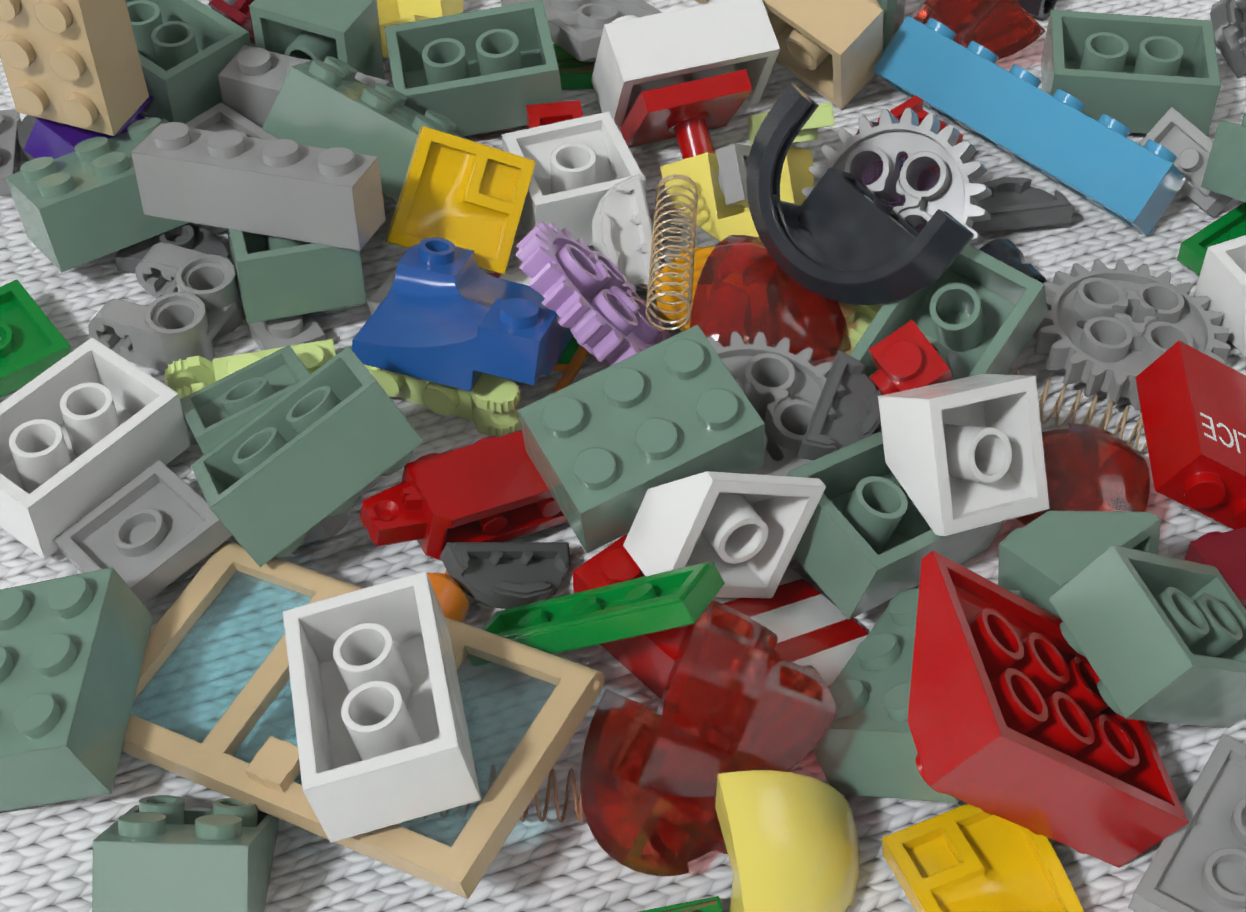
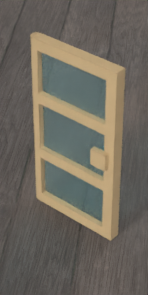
[122,541,604,899]

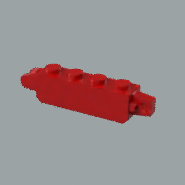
[360,430,568,561]

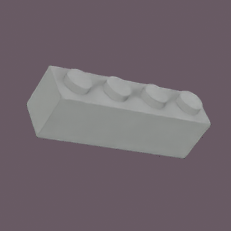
[131,122,386,251]

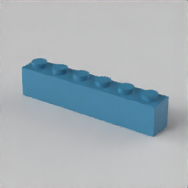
[872,15,1186,236]

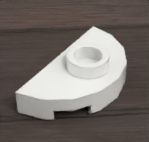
[592,174,661,290]

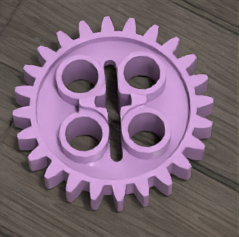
[515,221,672,365]

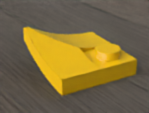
[385,126,536,274]
[882,803,1084,912]

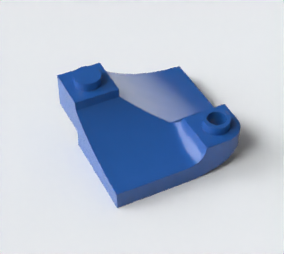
[352,237,573,392]

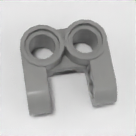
[88,242,244,373]

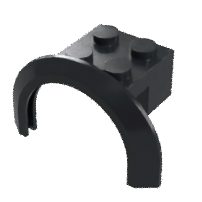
[746,83,974,305]

